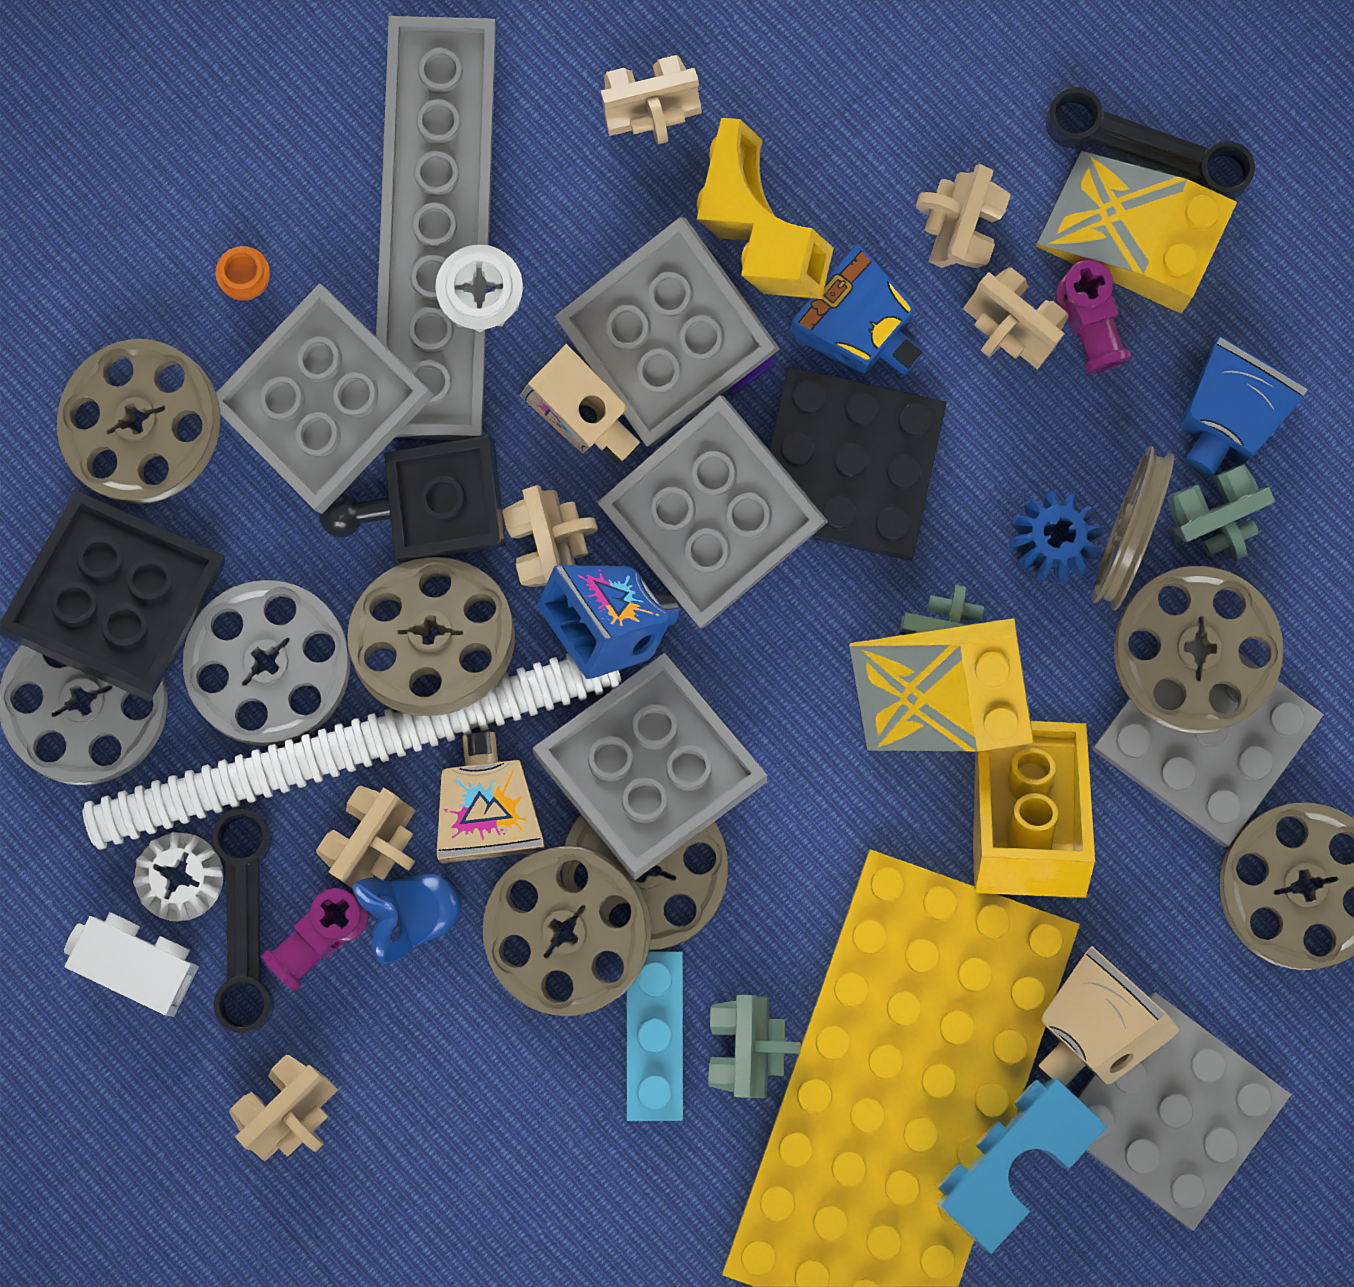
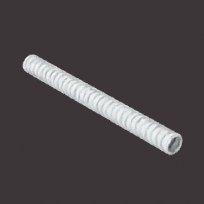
[83,653,621,850]

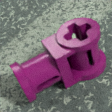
[1055,260,1133,374]
[261,888,369,991]

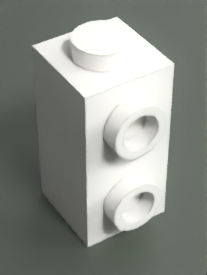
[64,912,199,1017]

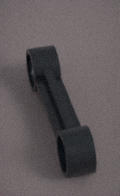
[1046,87,1255,200]
[212,809,274,1034]

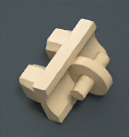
[601,55,702,145]
[916,164,1011,268]
[963,267,1068,370]
[502,485,598,587]
[316,786,416,888]
[229,1055,338,1161]

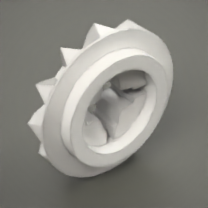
[436,245,523,333]
[133,832,224,922]

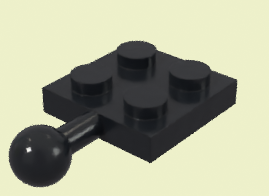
[319,436,506,563]

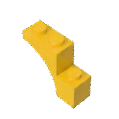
[697,118,834,299]

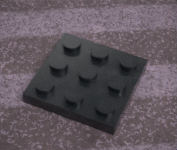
[769,367,947,561]
[0,491,225,701]

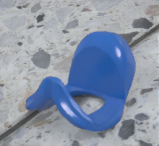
[352,874,462,964]

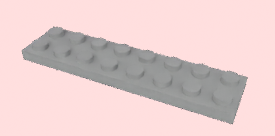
[376,16,496,440]

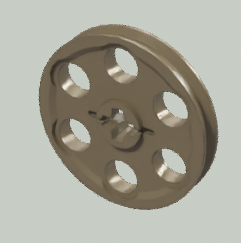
[57,339,221,504]
[1091,446,1174,611]
[347,557,515,716]
[1114,566,1283,733]
[1219,803,1354,970]
[562,815,728,951]
[483,846,651,1016]

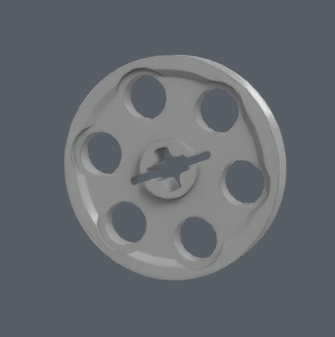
[183,580,350,746]
[0,645,168,785]

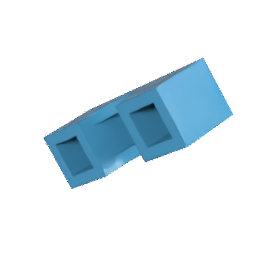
[935,1079,1108,1254]

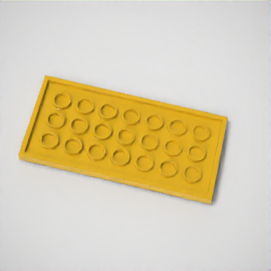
[722,849,1080,1287]

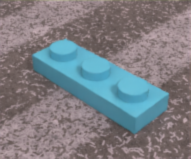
[627,952,683,1121]

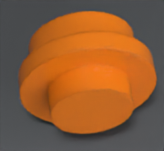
[215,246,270,301]

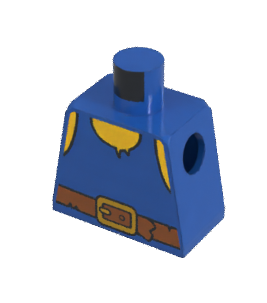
[789,244,925,377]

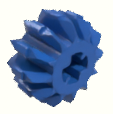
[1009,491,1103,585]

